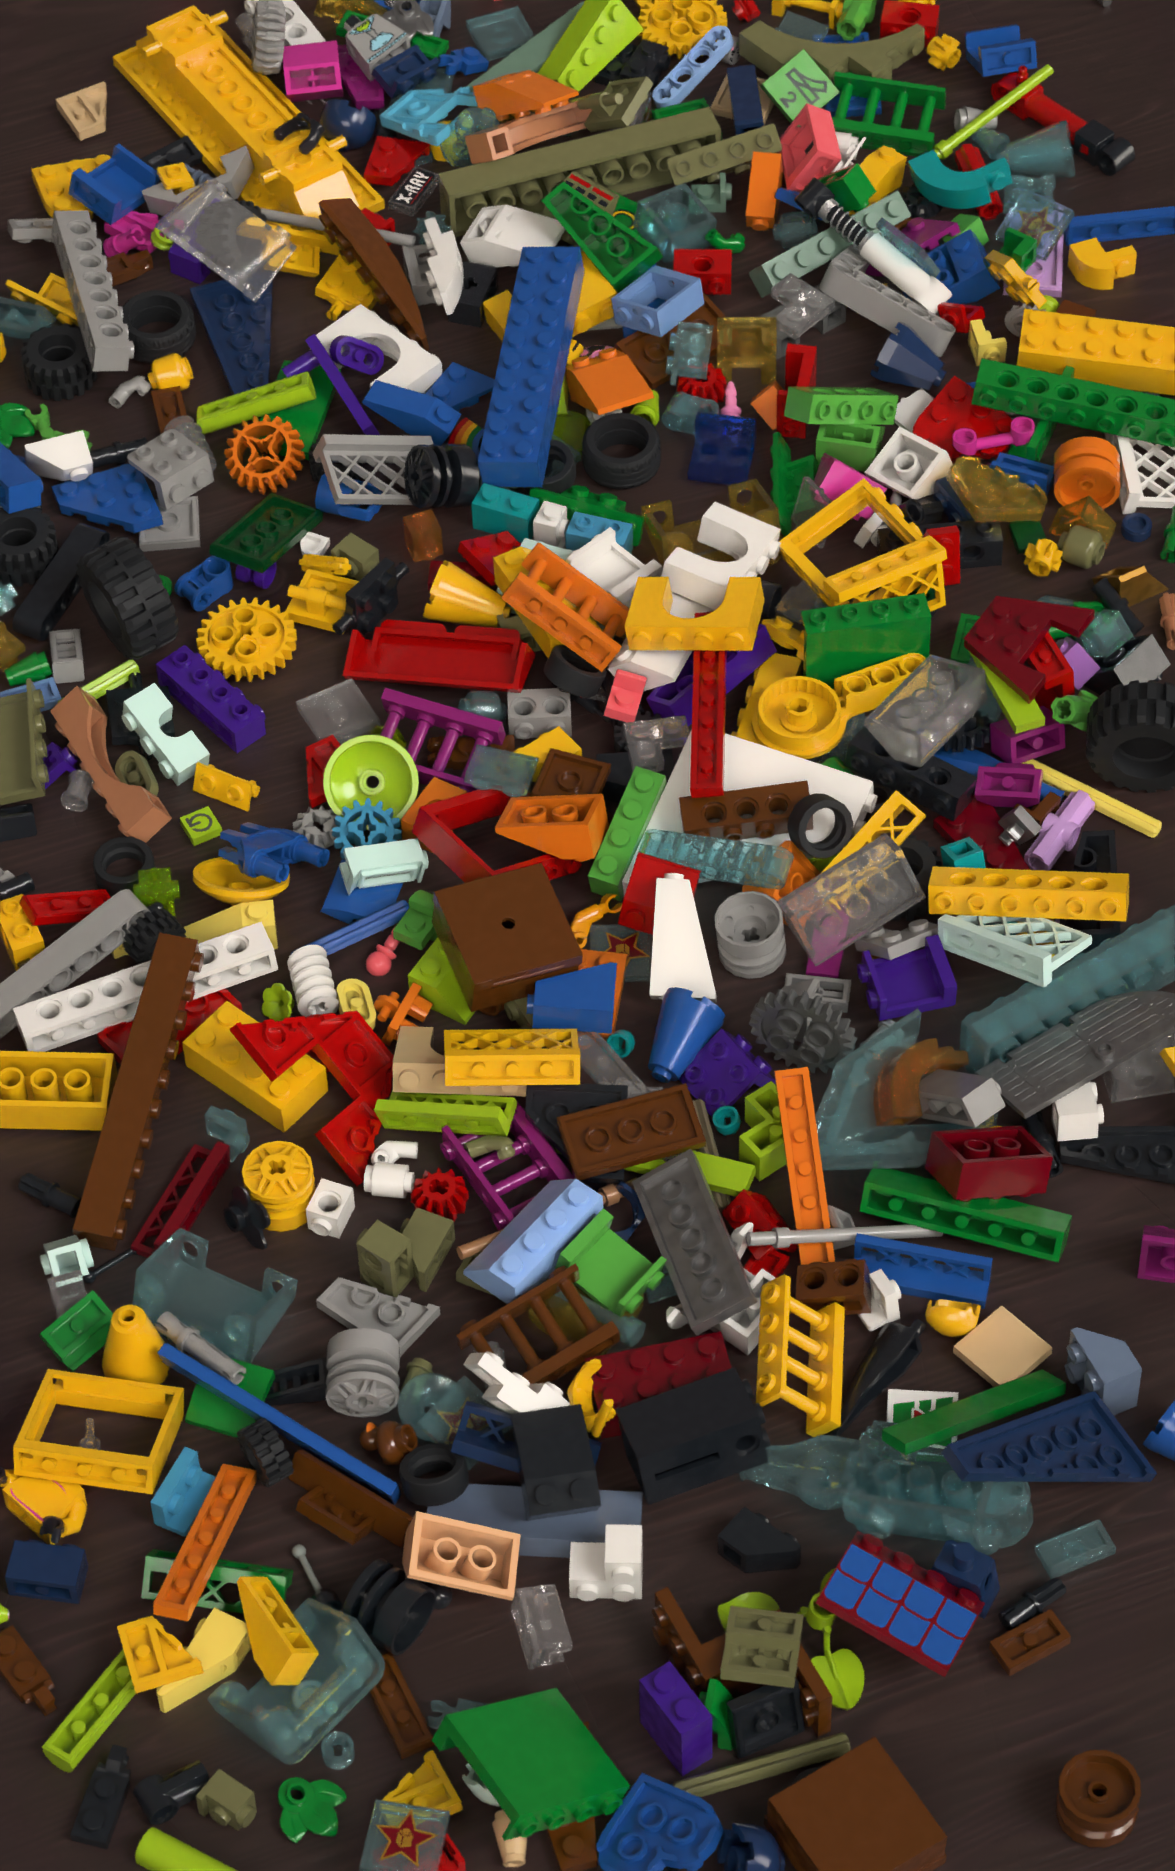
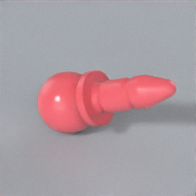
[366,926,400,976]

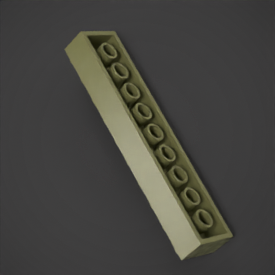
[439,107,721,237]

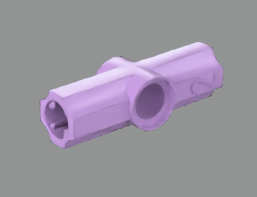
[1024,790,1095,871]

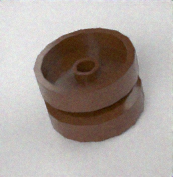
[1056,1750,1141,1847]

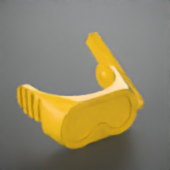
[567,1359,616,1438]

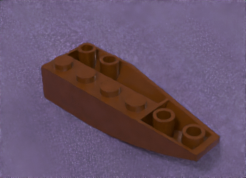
[318,198,430,352]

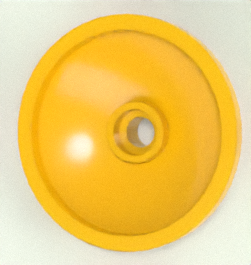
[193,857,290,906]

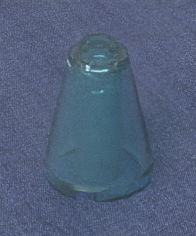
[996,120,1075,178]

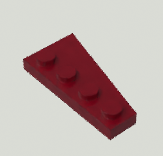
[933,795,1030,870]

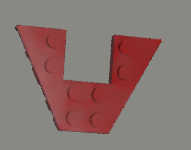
[229,1011,394,1187]

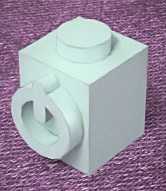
[40,1235,94,1284]

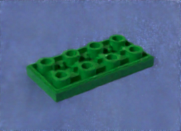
[257,360,341,460]

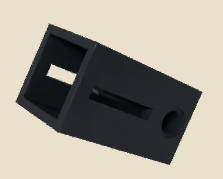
[616,1367,770,1505]

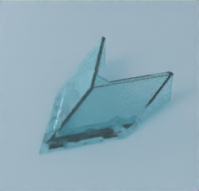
[815,1008,999,1171]

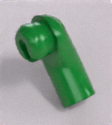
[705,229,745,254]

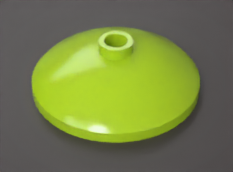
[323,735,419,830]

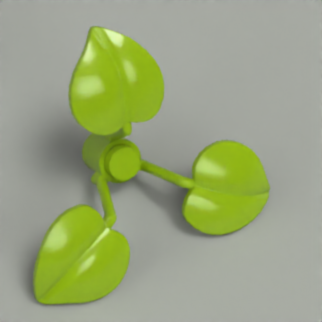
[717,1568,864,1710]

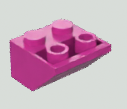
[283,40,343,102]

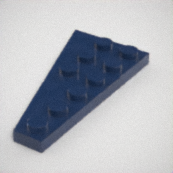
[189,268,273,395]
[941,1391,1157,1482]

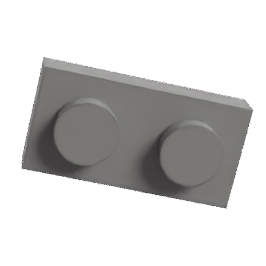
[7,218,54,243]

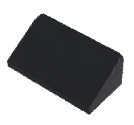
[0,803,37,842]

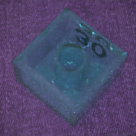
[633,183,717,263]

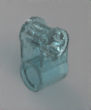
[661,392,721,439]

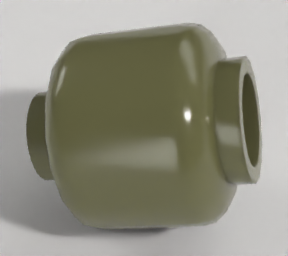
[1058,525,1106,569]

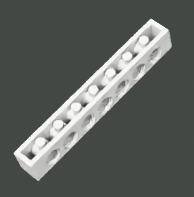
[13,922,278,1052]

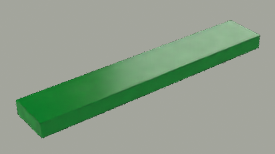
[882,1369,1066,1455]

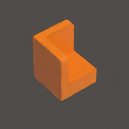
[750,380,783,430]

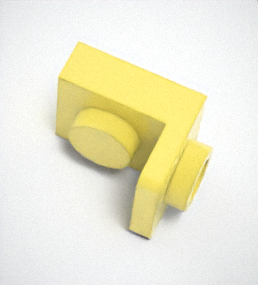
[968,319,1007,366]

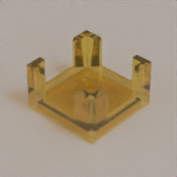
[717,317,777,385]

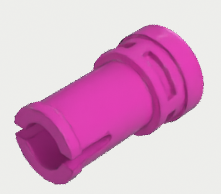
[103,227,146,257]

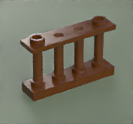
[456,1264,620,1411]

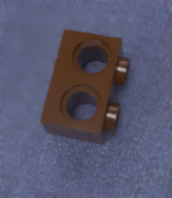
[796,1259,872,1315]

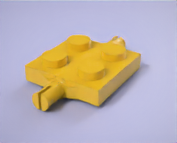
[984,250,1047,309]
[315,254,377,321]

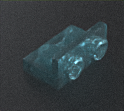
[665,321,714,386]

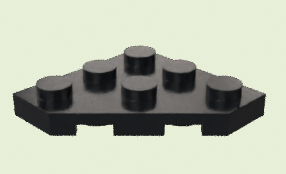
[525,1083,628,1184]

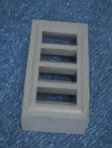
[49,629,85,684]

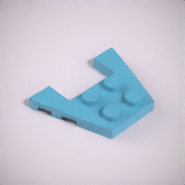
[380,87,478,146]

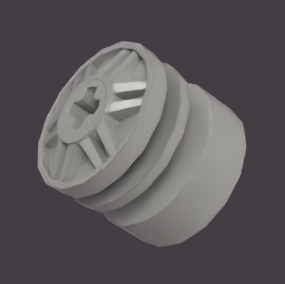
[715,891,786,979]
[325,1328,400,1418]

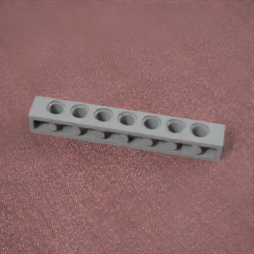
[52,210,134,371]

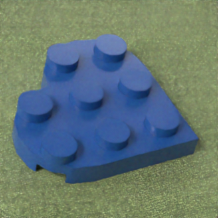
[596,1773,724,1871]

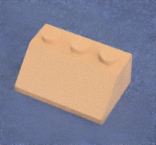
[402,1511,521,1601]

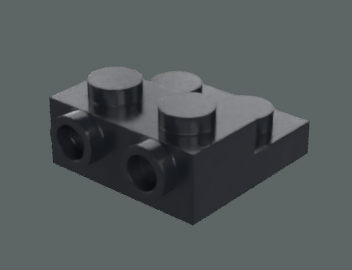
[595,39,671,93]

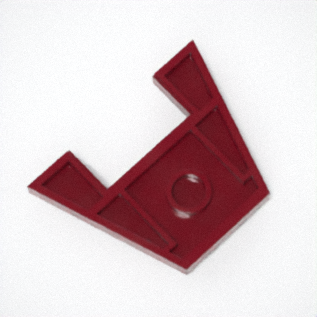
[964,596,1095,704]

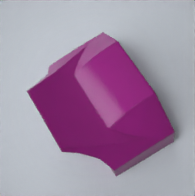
[974,762,1043,808]

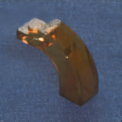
[874,1038,969,1126]

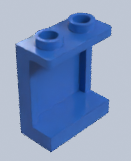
[964,24,1037,77]
[69,144,159,225]

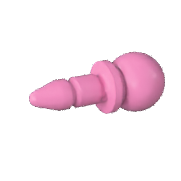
[719,381,743,435]

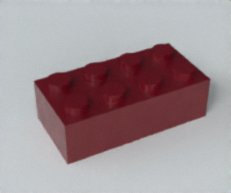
[585,1331,731,1439]

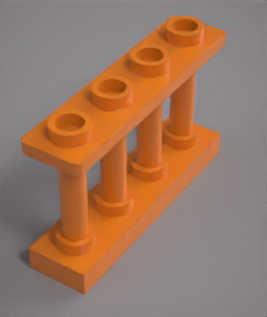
[501,543,629,672]

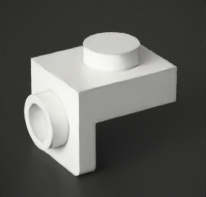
[858,1269,902,1331]

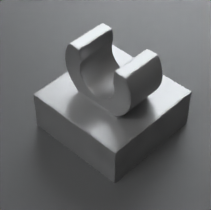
[998,805,1042,847]

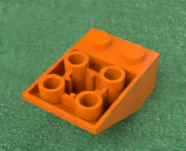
[472,70,579,122]

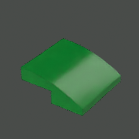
[185,1358,275,1438]

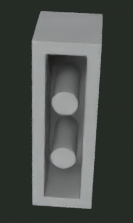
[908,1069,1006,1127]

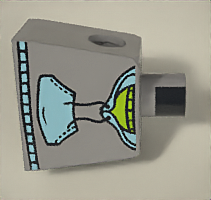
[344,14,410,81]

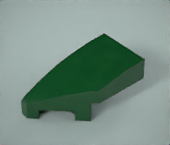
[1008,498,1046,555]

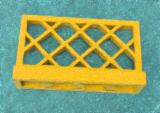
[823,535,947,612]
[444,1028,580,1086]

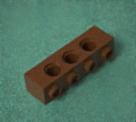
[679,780,813,847]

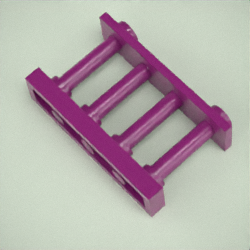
[380,688,506,793]
[440,1096,575,1231]

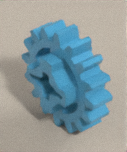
[332,798,402,859]

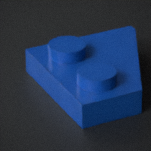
[425,362,495,412]

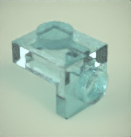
[204,1105,250,1162]

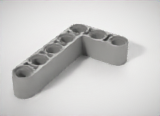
[819,245,956,357]

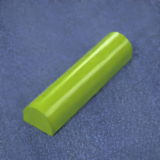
[196,372,316,435]
[42,1649,136,1773]
[135,1827,238,1871]

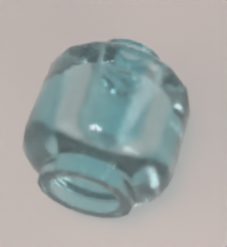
[773,211,818,250]
[459,690,507,721]

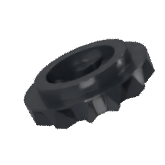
[900,182,943,218]

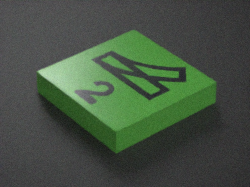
[760,49,839,127]

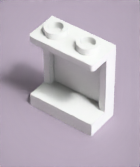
[566,527,662,608]

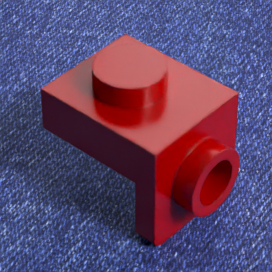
[937,302,986,333]

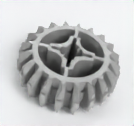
[251,0,286,75]

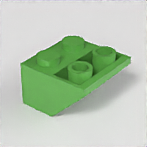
[816,423,885,472]

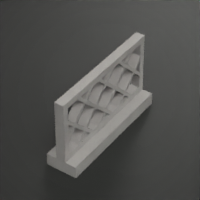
[313,434,433,505]

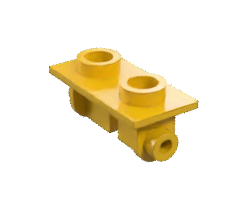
[193,762,260,812]

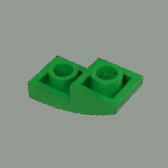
[699,1678,733,1751]

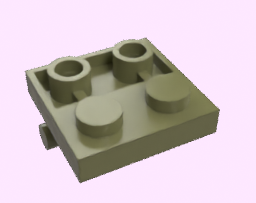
[577,76,653,132]

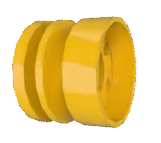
[242,1141,316,1232]

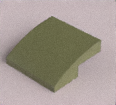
[720,1606,804,1688]

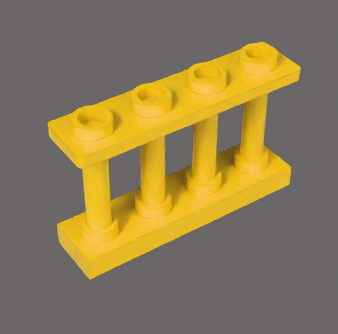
[756,1274,845,1439]

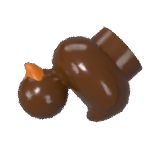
[359,1420,418,1466]

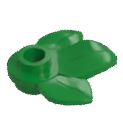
[0,403,35,449]
[277,1777,347,1844]

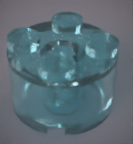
[440,107,500,168]

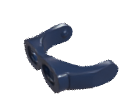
[615,1182,645,1241]

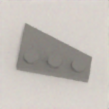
[316,1277,441,1357]

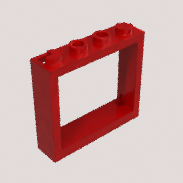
[412,779,582,883]

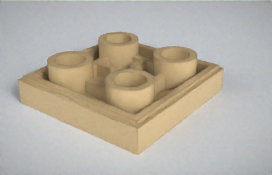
[953,1305,1053,1387]

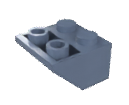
[1065,1327,1142,1415]

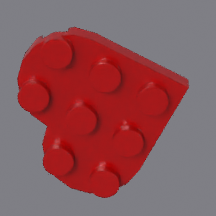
[912,375,1012,463]

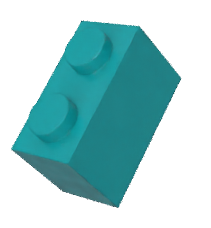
[471,483,540,542]

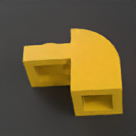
[1068,238,1137,290]

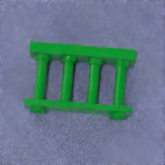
[832,71,946,157]

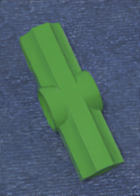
[837,0,878,41]
[1051,690,1098,732]

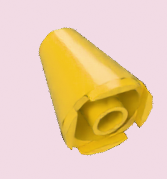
[423,560,512,628]
[102,1305,170,1385]

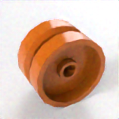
[1054,436,1120,513]

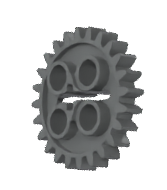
[749,989,857,1073]

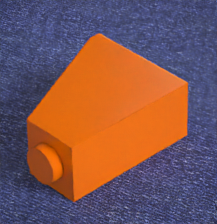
[746,151,783,231]

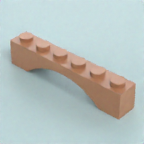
[465,92,601,164]
[50,686,172,843]

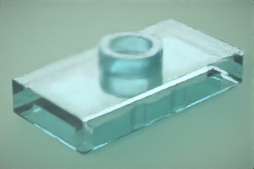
[1035,1519,1116,1579]

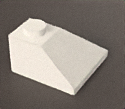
[25,430,93,481]

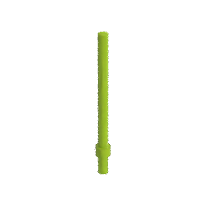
[933,64,1054,160]

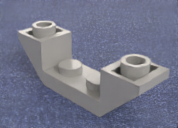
[141,146,255,221]

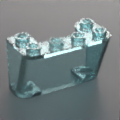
[132,1228,298,1364]

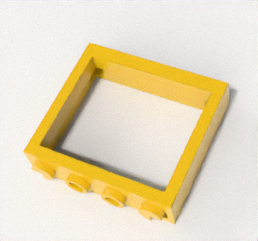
[779,478,933,607]
[13,1369,184,1495]

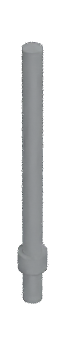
[746,1225,943,1248]

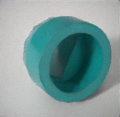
[606,1030,635,1058]
[712,1106,741,1136]

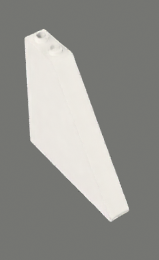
[622,730,877,896]

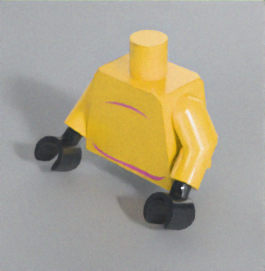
[0,1466,87,1545]

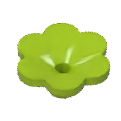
[262,983,294,1021]

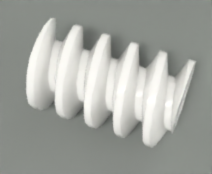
[287,945,339,1017]

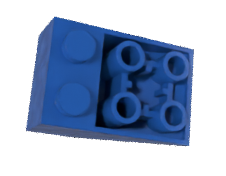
[902,229,1000,304]

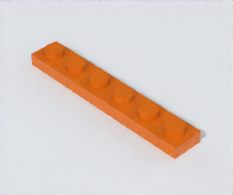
[774,1067,835,1265]
[153,1463,257,1622]

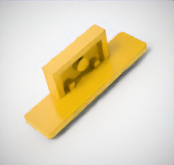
[237,219,340,278]
[5,273,79,327]

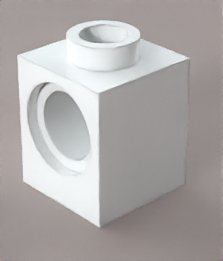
[306,1178,355,1238]

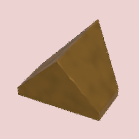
[1092,566,1169,607]

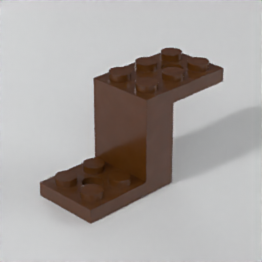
[652,1587,832,1737]

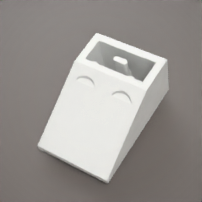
[460,204,565,268]

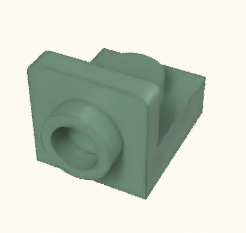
[691,173,732,213]

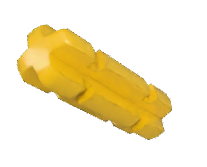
[299,554,352,576]

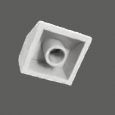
[864,426,955,500]

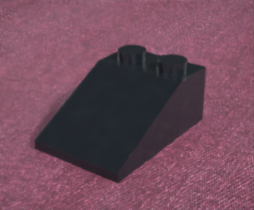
[510,1404,601,1521]

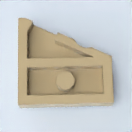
[56,81,107,141]

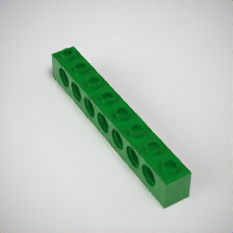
[971,358,1175,448]

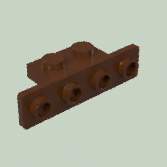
[289,1449,413,1547]

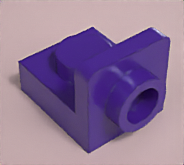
[43,742,82,789]

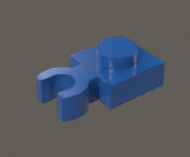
[438,47,489,75]

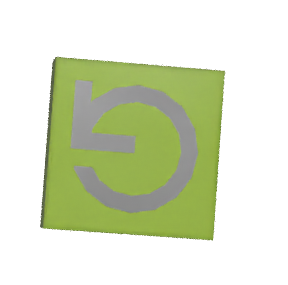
[180,806,222,846]

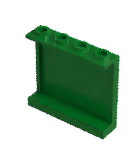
[801,593,931,691]
[432,1688,630,1841]

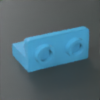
[150,1447,216,1536]

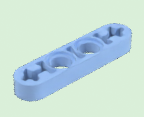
[652,26,734,109]

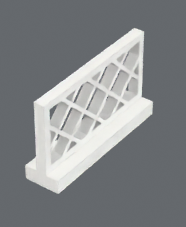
[1104,433,1175,514]

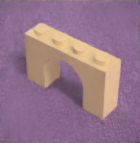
[393,1026,531,1097]

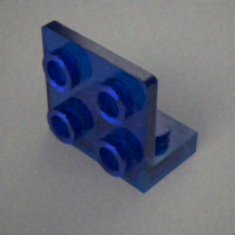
[687,412,756,487]

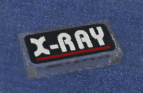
[388,166,439,217]

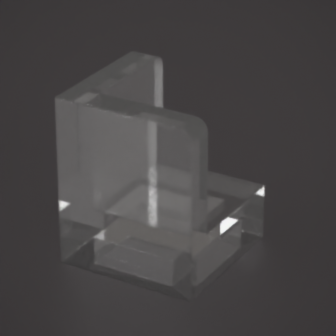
[47,1270,87,1319]

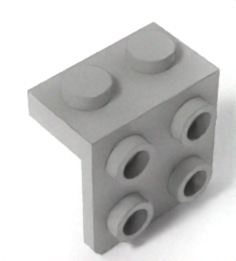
[127,429,214,510]

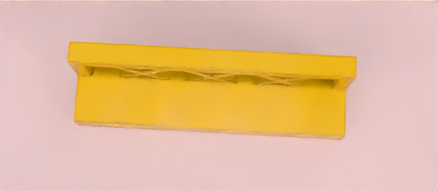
[810,790,926,912]

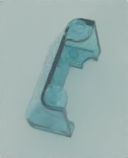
[207,1597,385,1765]

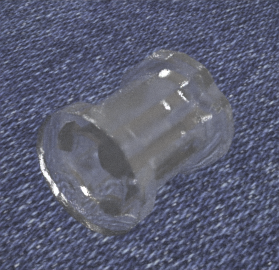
[60,770,94,812]

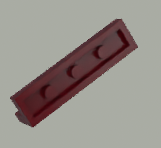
[131,1141,231,1266]

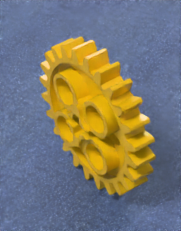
[638,0,727,59]
[196,598,297,682]

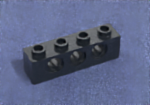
[876,518,1003,569]
[844,722,977,822]

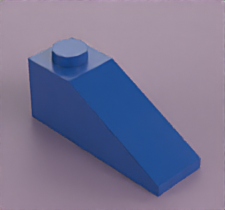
[362,380,462,446]

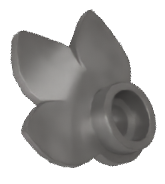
[381,0,434,40]

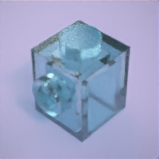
[1080,609,1134,658]

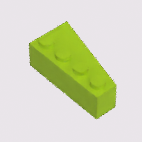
[537,0,644,98]

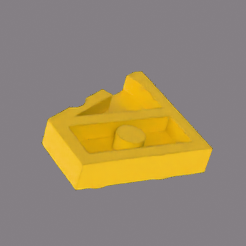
[117,1616,204,1694]
[379,1750,463,1827]

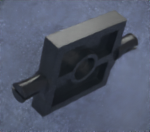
[332,557,409,636]
[106,673,175,761]

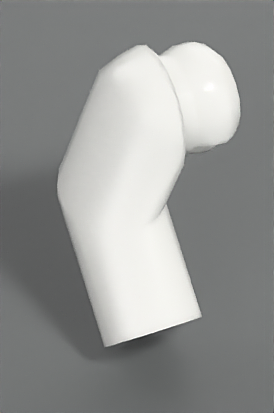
[371,1140,418,1165]

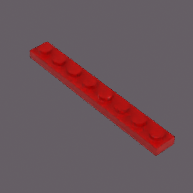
[690,612,727,798]

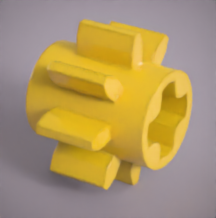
[927,34,961,71]
[1024,539,1063,577]

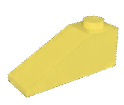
[183,900,278,949]

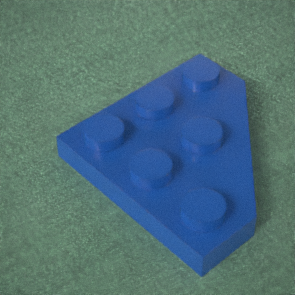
[51,463,163,533]

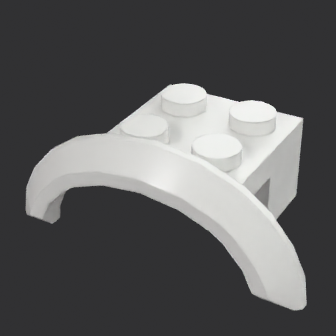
[666,1222,775,1355]

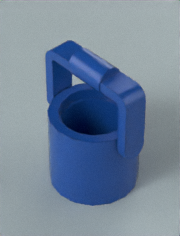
[315,473,383,521]

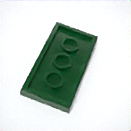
[209,493,323,573]

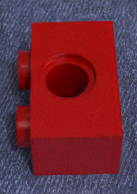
[880,0,940,48]
[673,249,732,295]

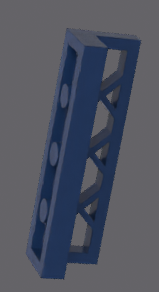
[451,1401,602,1473]

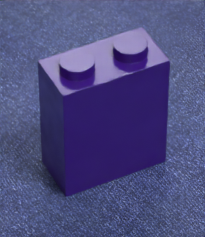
[639,1661,712,1777]

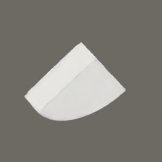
[300,532,330,555]

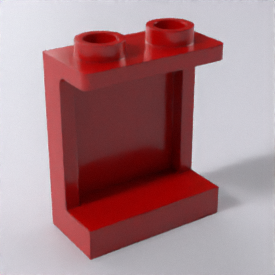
[776,343,817,439]
[1026,632,1075,712]

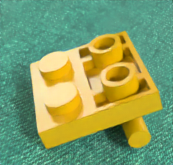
[285,568,359,634]

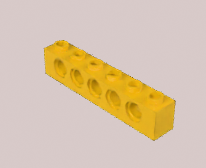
[928,866,1129,922]

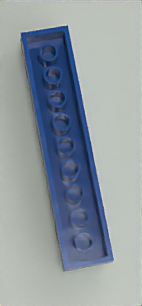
[478,247,585,487]

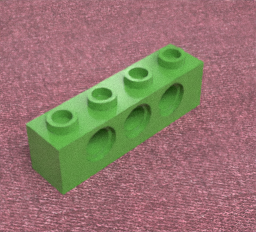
[784,386,899,425]

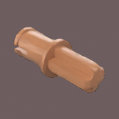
[1159,592,1175,650]

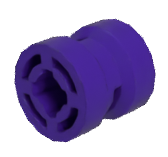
[235,562,277,589]

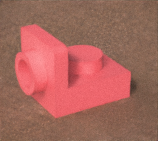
[603,669,647,725]

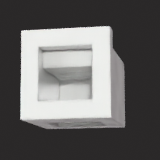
[533,501,570,549]

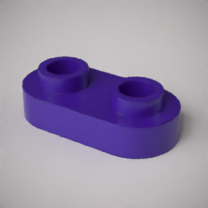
[330,335,384,375]

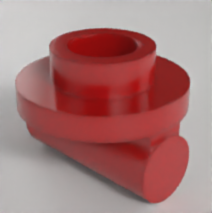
[732,0,761,23]

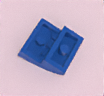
[320,859,403,932]

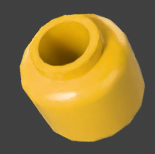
[148,353,194,391]

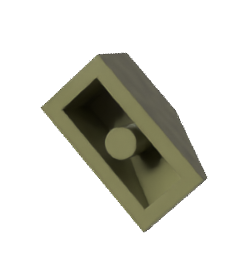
[400,1208,455,1292]

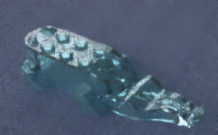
[739,1420,1034,1556]

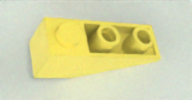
[156,1608,251,1713]

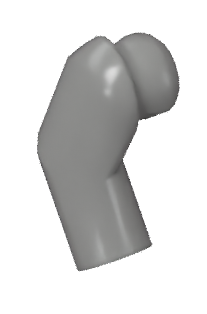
[108,375,151,408]

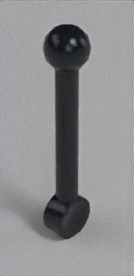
[82,1242,144,1284]

